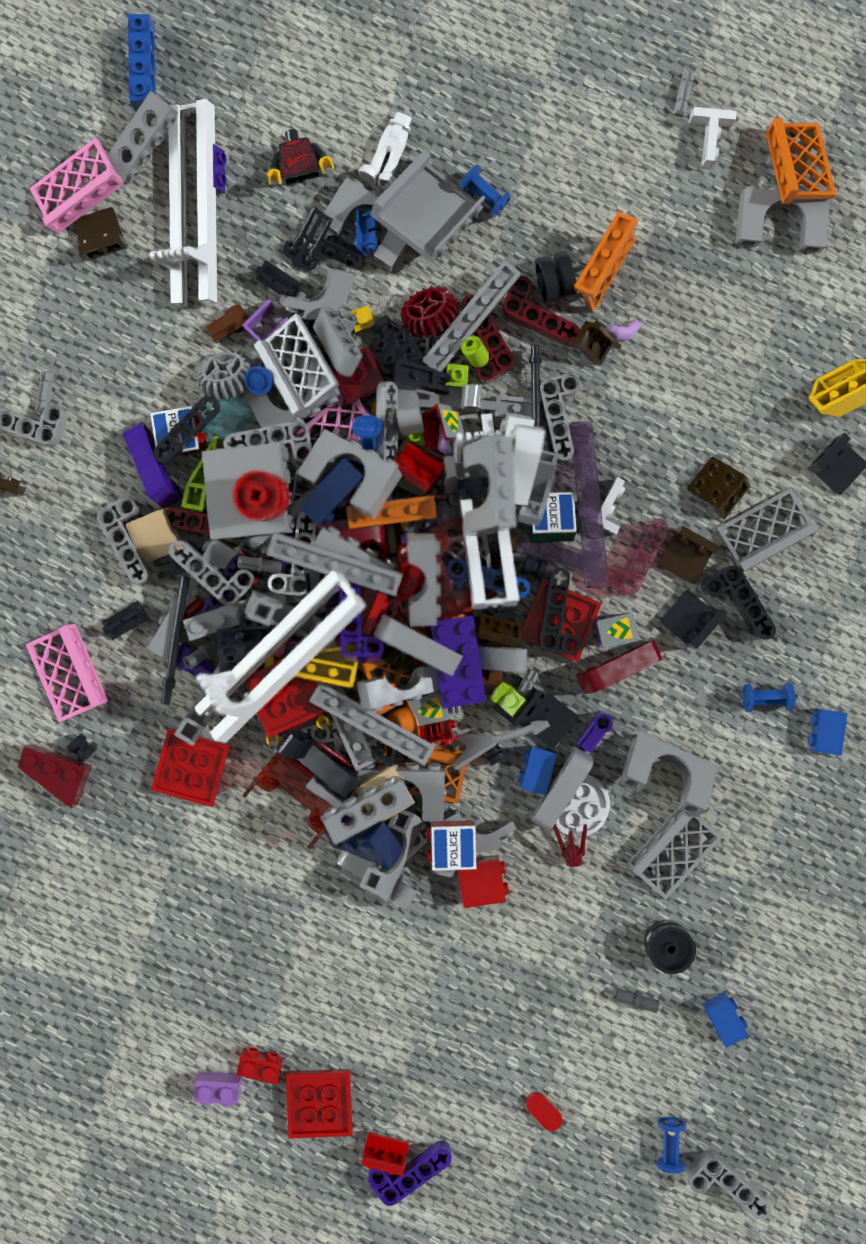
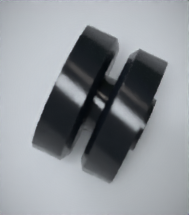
[535,251,577,306]
[643,920,696,975]

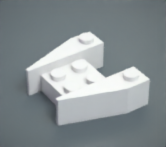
[500,413,545,506]

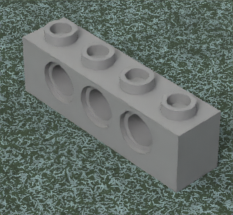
[103,91,178,184]
[321,776,414,845]

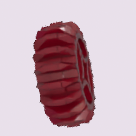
[401,285,459,338]

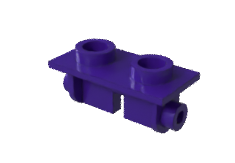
[213,144,227,193]

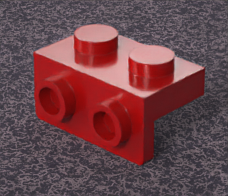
[350,587,389,636]
[361,1132,409,1176]

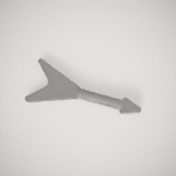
[453,721,550,770]

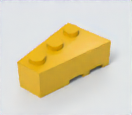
[294,646,358,689]

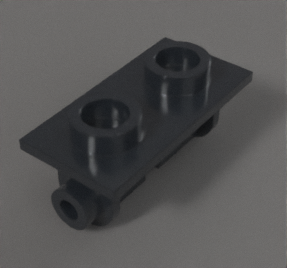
[322,235,366,271]
[255,260,301,297]
[457,476,490,500]
[102,600,150,640]

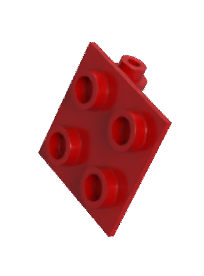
[419,720,457,745]

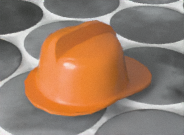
[387,699,419,737]

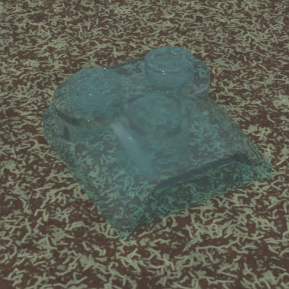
[204,396,255,446]

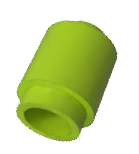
[461,336,489,367]

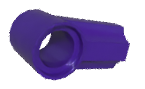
[176,644,216,677]
[576,711,613,753]

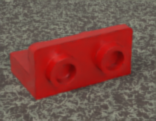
[393,443,444,492]
[236,1047,284,1085]

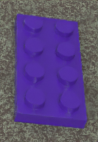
[430,615,486,709]

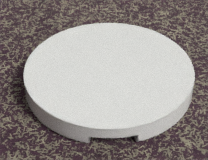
[556,775,610,837]

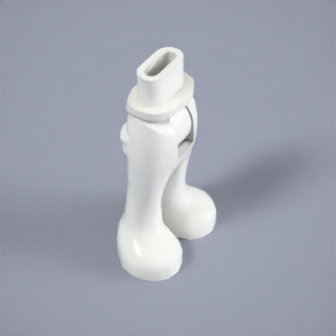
[358,112,412,189]

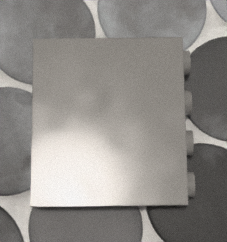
[370,150,485,263]
[202,443,295,540]

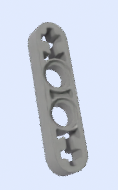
[376,381,398,461]

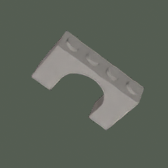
[320,177,409,272]
[735,186,830,253]
[243,348,343,438]
[297,429,402,519]
[463,434,516,536]
[619,732,718,817]
[358,762,445,822]

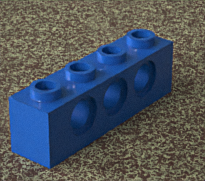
[128,14,156,111]

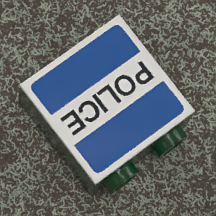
[530,492,580,542]

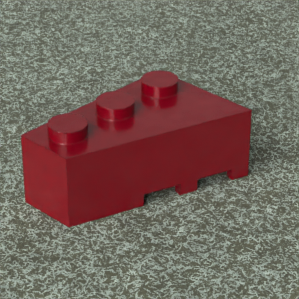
[17,744,92,809]

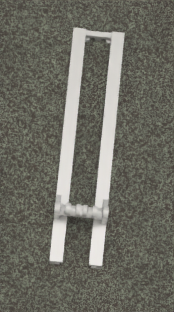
[150,99,217,307]
[450,414,519,609]
[195,570,366,743]

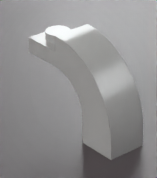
[280,268,354,320]
[518,450,559,526]
[444,809,517,852]

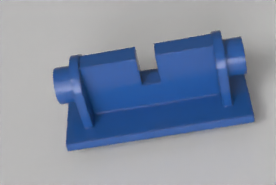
[355,209,377,258]

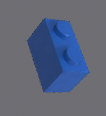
[808,708,848,756]
[517,745,557,795]
[702,992,748,1048]

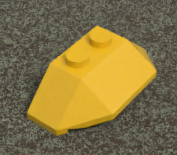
[809,359,866,417]

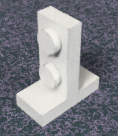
[689,107,737,168]
[576,477,625,536]

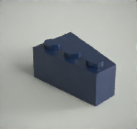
[299,458,365,527]
[324,815,404,870]

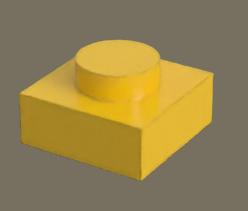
[349,305,374,334]

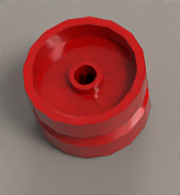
[233,470,290,521]

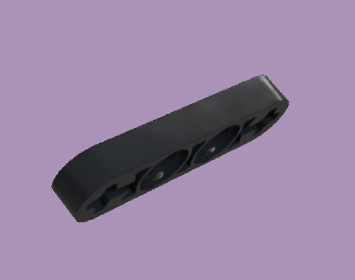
[154,396,221,464]

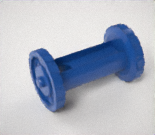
[459,165,512,218]
[244,354,289,395]
[352,415,382,468]
[742,682,795,712]
[657,1117,686,1174]

